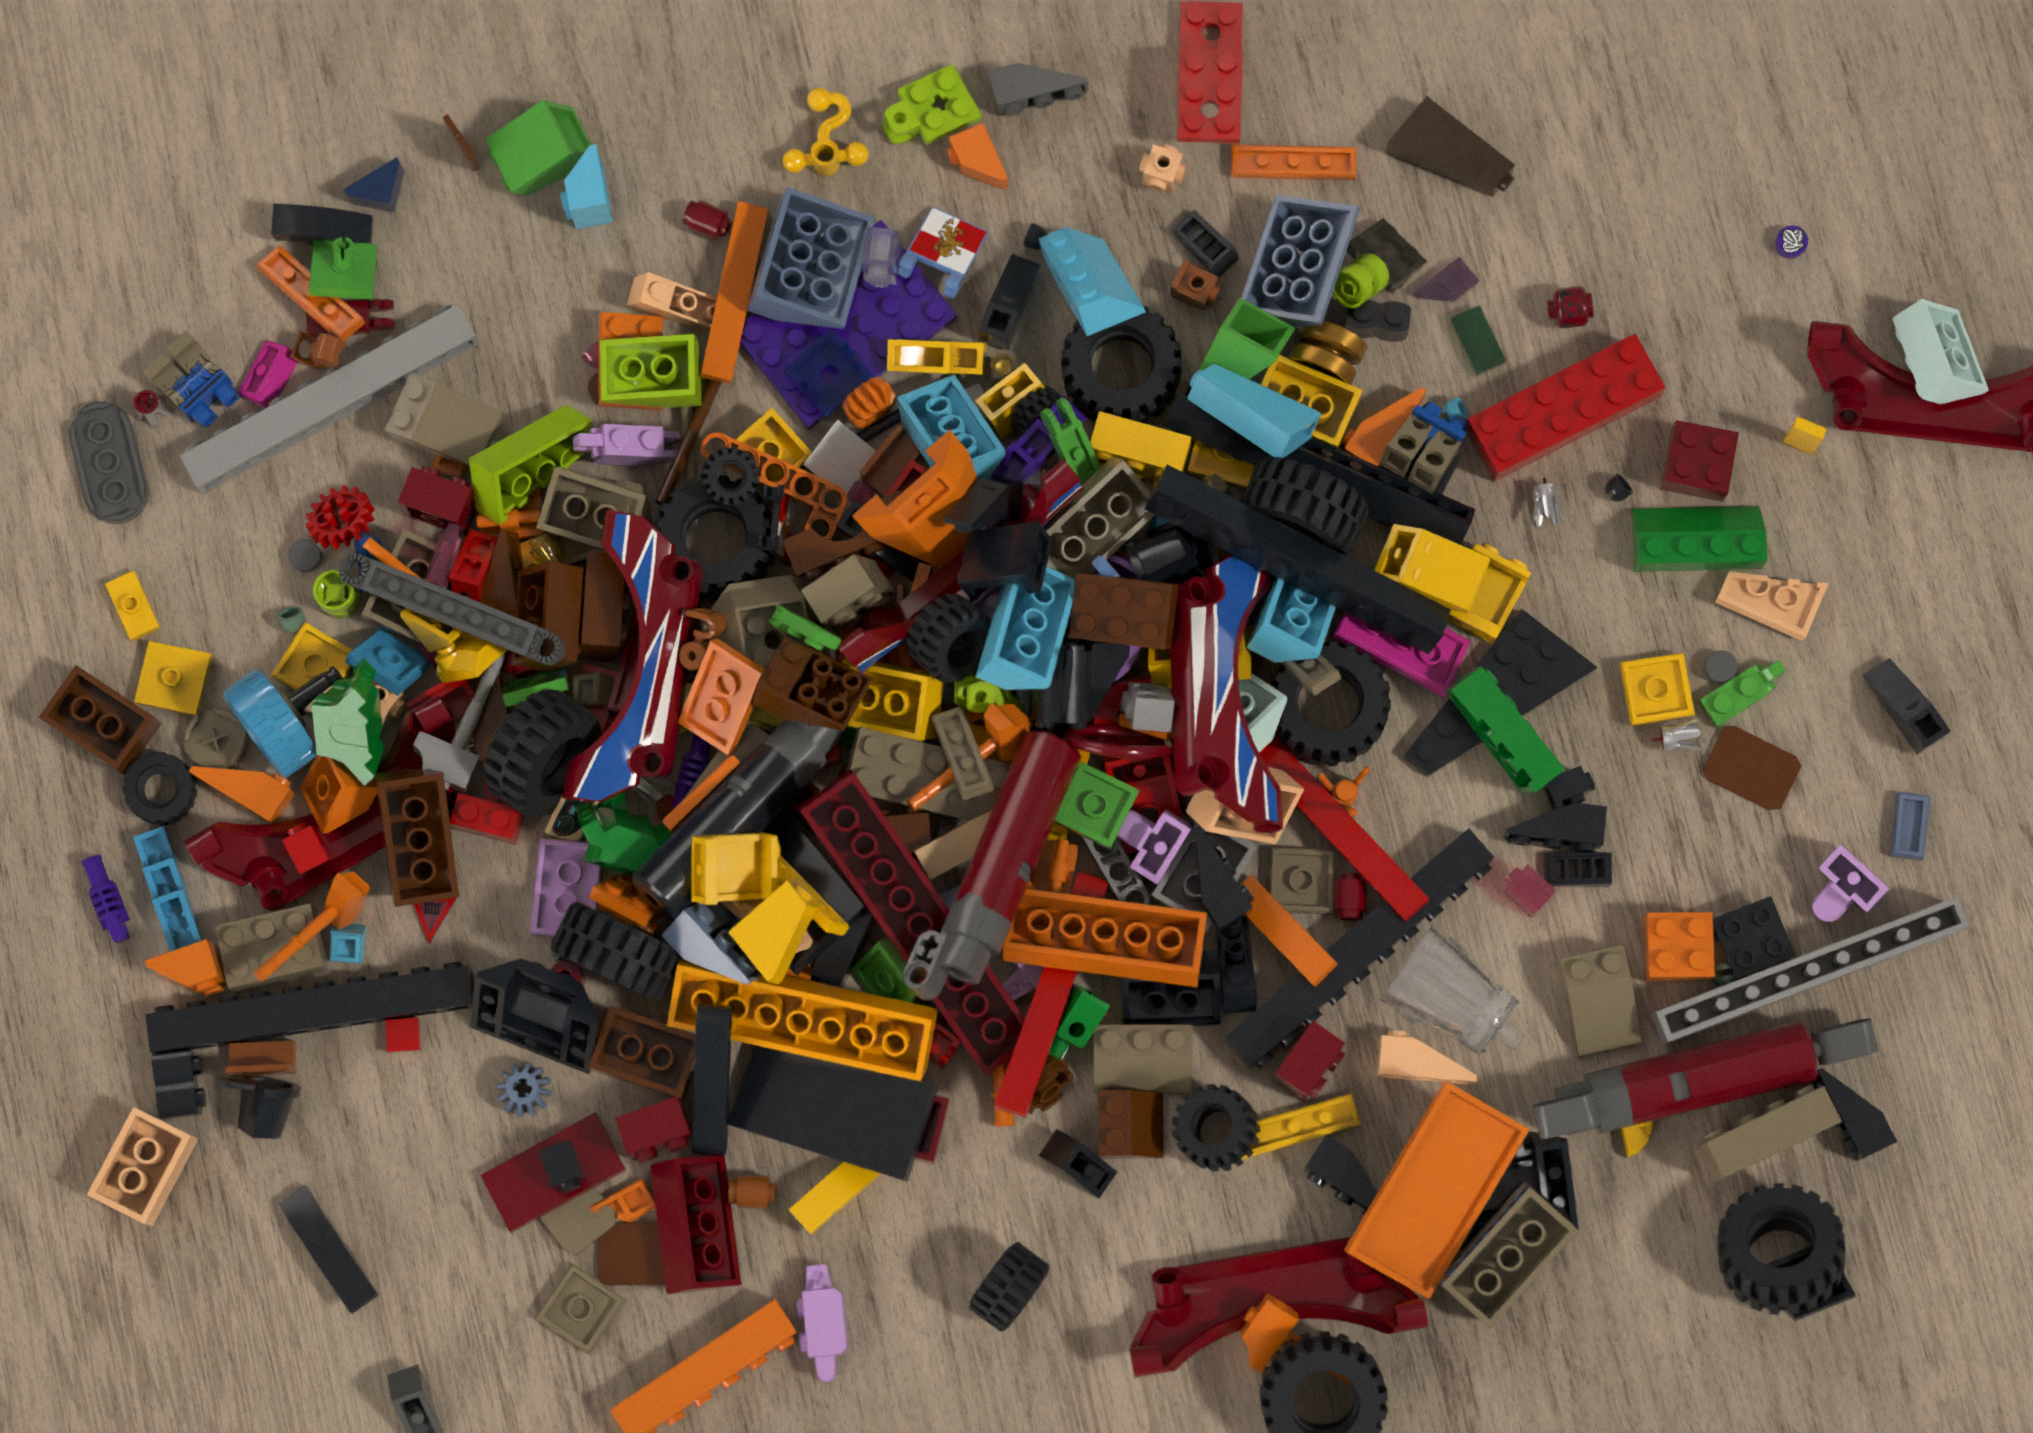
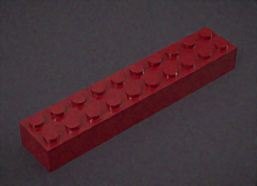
[797,769,1025,1076]

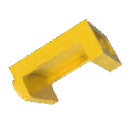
[1448,543,1531,645]
[692,832,780,905]

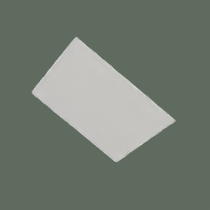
[803,419,876,497]

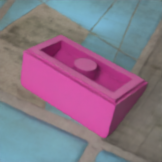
[237,340,298,408]

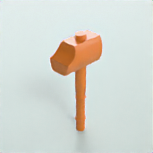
[906,703,1031,811]
[254,871,370,982]
[1241,1293,1353,1388]

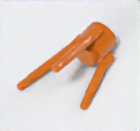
[1318,766,1370,816]

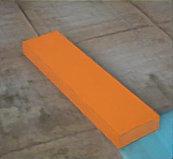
[1231,145,1356,181]
[256,245,365,341]
[1239,875,1338,987]

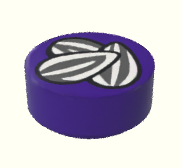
[1775,225,1808,259]

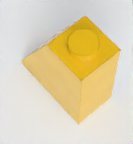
[728,880,816,984]

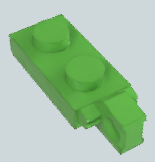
[769,604,841,651]
[1699,660,1786,728]

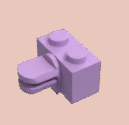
[1117,809,1194,884]
[1812,844,1891,922]

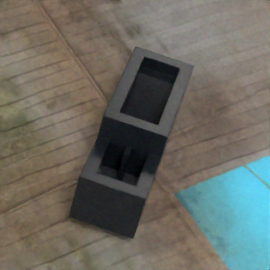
[271,204,373,246]

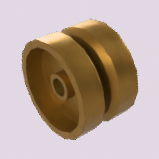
[1288,320,1368,385]

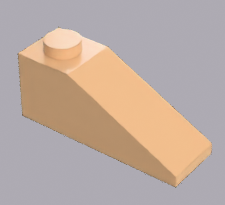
[1377,1030,1477,1085]

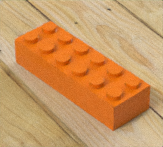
[1003,889,1207,987]

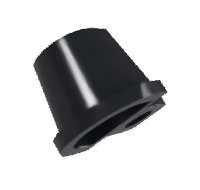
[1126,528,1200,583]
[218,1075,301,1139]

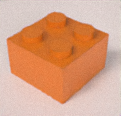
[1642,912,1715,982]

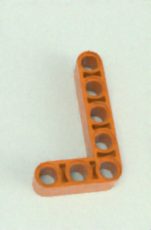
[700,432,847,541]

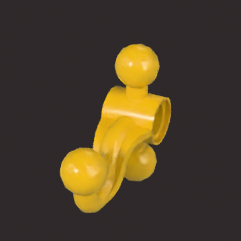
[782,87,869,176]

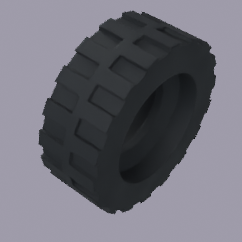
[122,752,198,825]

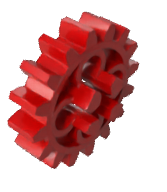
[305,485,375,550]

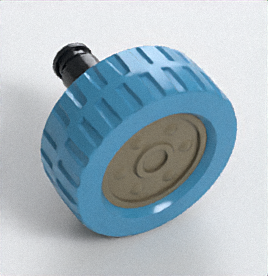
[223,666,343,778]

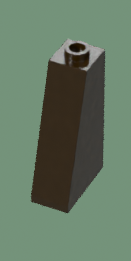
[1385,96,1515,197]

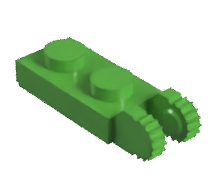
[1040,397,1101,485]

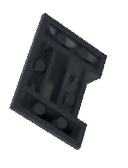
[470,959,599,1074]
[1459,1131,1579,1250]

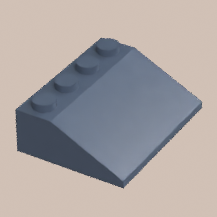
[747,187,875,329]
[1241,195,1360,327]

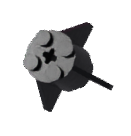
[1016,636,1129,729]

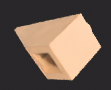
[626,272,717,330]

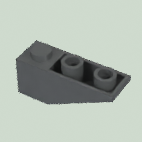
[988,63,1088,116]

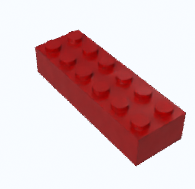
[1465,333,1666,482]

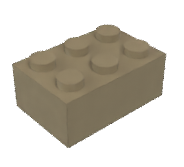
[801,554,896,629]
[215,904,329,993]

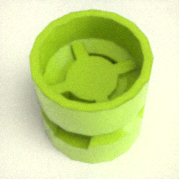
[1332,253,1389,308]
[313,569,362,619]

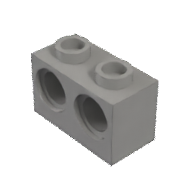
[1121,682,1175,732]

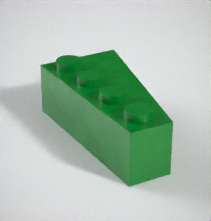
[1444,667,1565,793]

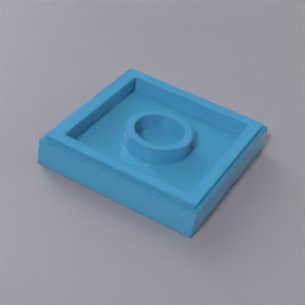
[345,628,431,696]

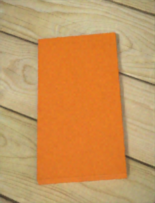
[1344,1080,1530,1299]

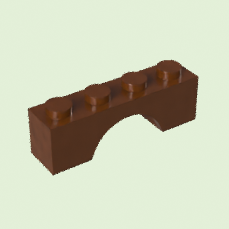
[782,490,903,581]

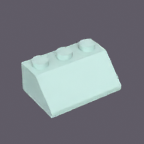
[1892,299,1989,404]
[1239,673,1287,752]

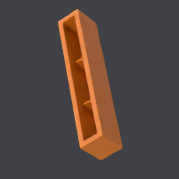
[610,1299,798,1433]

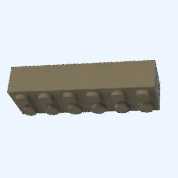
[846,727,1011,822]

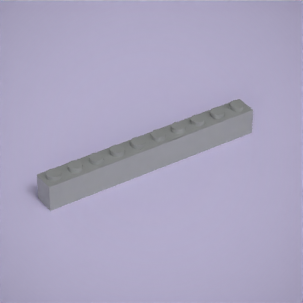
[179,304,480,495]
[1651,897,1970,1046]

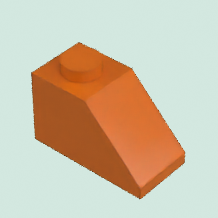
[946,123,1008,190]

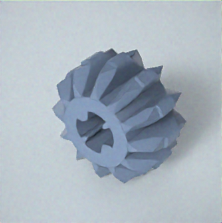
[496,1062,552,1118]

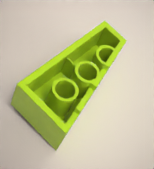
[469,404,592,525]

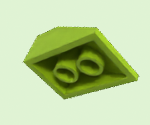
[600,334,702,408]

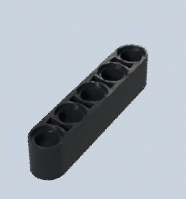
[692,1004,732,1156]

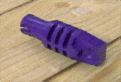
[672,734,711,809]
[81,855,130,943]

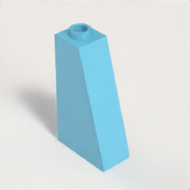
[1187,363,1321,458]

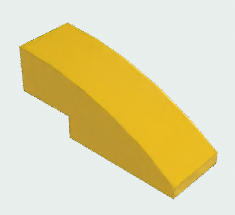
[887,339,987,375]
[789,1162,881,1235]

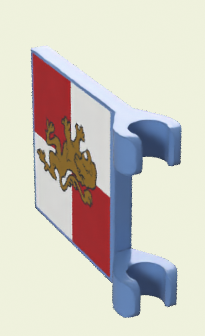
[897,207,989,299]

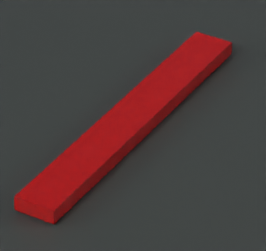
[1259,736,1429,923]
[994,872,1109,1118]

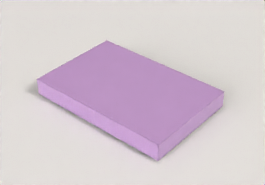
[530,838,603,937]

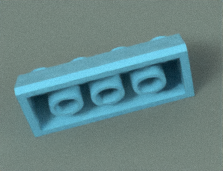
[1038,227,1145,336]
[897,375,1006,480]
[976,567,1076,690]
[1246,575,1336,662]

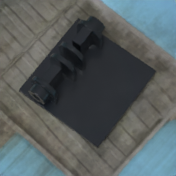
[1713,896,1796,980]

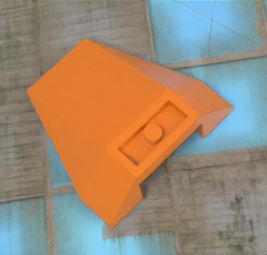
[852,430,993,569]

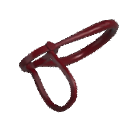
[1063,724,1190,817]

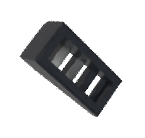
[1171,210,1239,278]
[1544,852,1612,887]

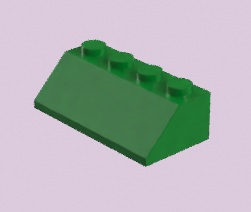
[1631,506,1767,572]

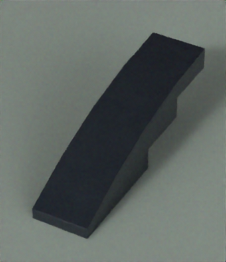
[279,1185,379,1314]

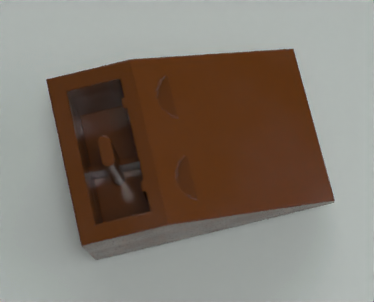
[753,636,873,731]

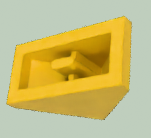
[400,608,463,652]

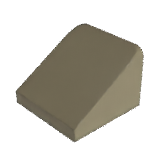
[573,672,613,708]

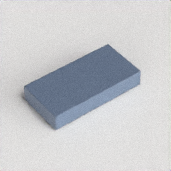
[1890,792,1930,861]

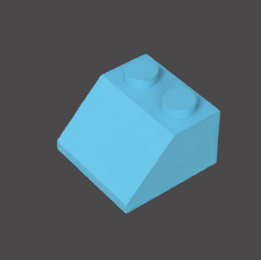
[560,144,613,229]

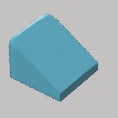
[329,924,366,964]

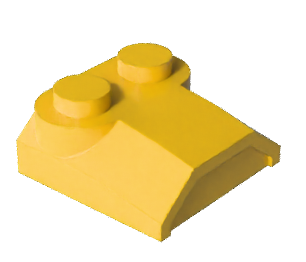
[736,407,812,492]
[435,632,507,683]

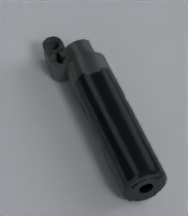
[632,720,844,919]

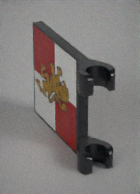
[757,484,797,566]

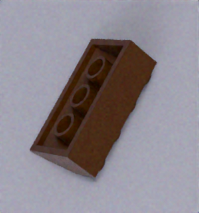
[375,769,459,907]

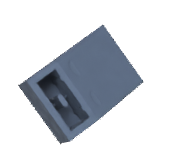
[662,901,763,985]

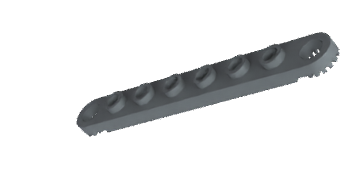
[338,553,565,665]

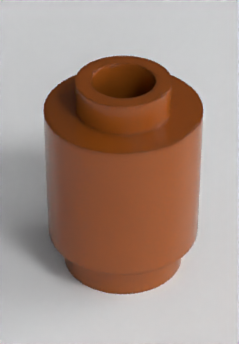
[729,1175,776,1209]

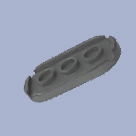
[69,401,149,524]

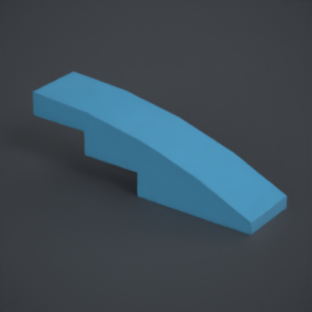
[133,825,203,951]

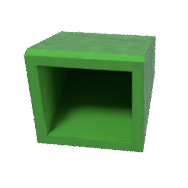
[485,100,592,196]
[1199,298,1295,379]

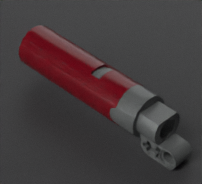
[903,730,1081,1000]

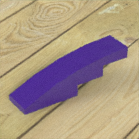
[991,396,1087,482]

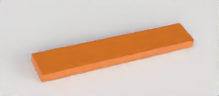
[700,201,768,384]

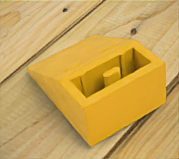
[1374,524,1490,613]

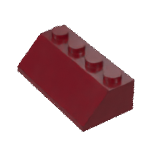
[650,1156,742,1295]

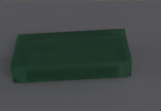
[1450,305,1506,376]

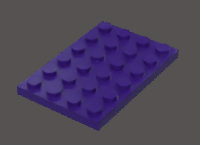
[740,220,958,430]

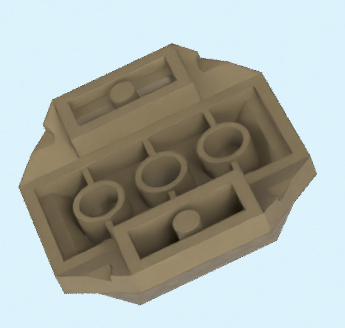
[699,575,837,711]

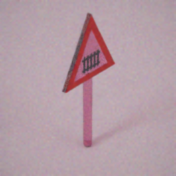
[414,897,457,944]

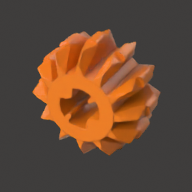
[842,377,897,428]

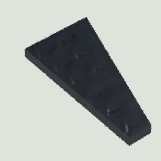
[1403,609,1597,777]

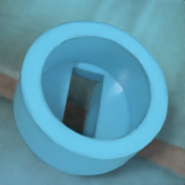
[1441,397,1469,422]

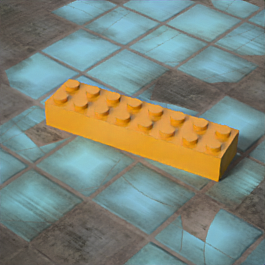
[667,958,938,1081]

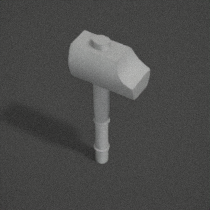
[413,654,506,793]

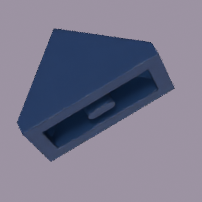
[343,157,405,213]

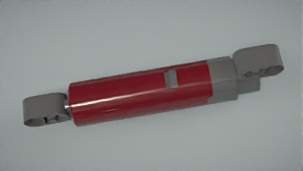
[1532,1018,1879,1139]

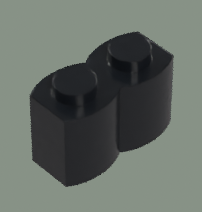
[1344,299,1411,342]
[151,1049,207,1121]

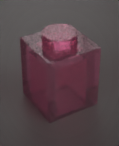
[1503,865,1557,918]

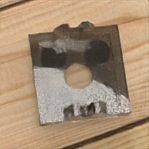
[1346,218,1427,294]

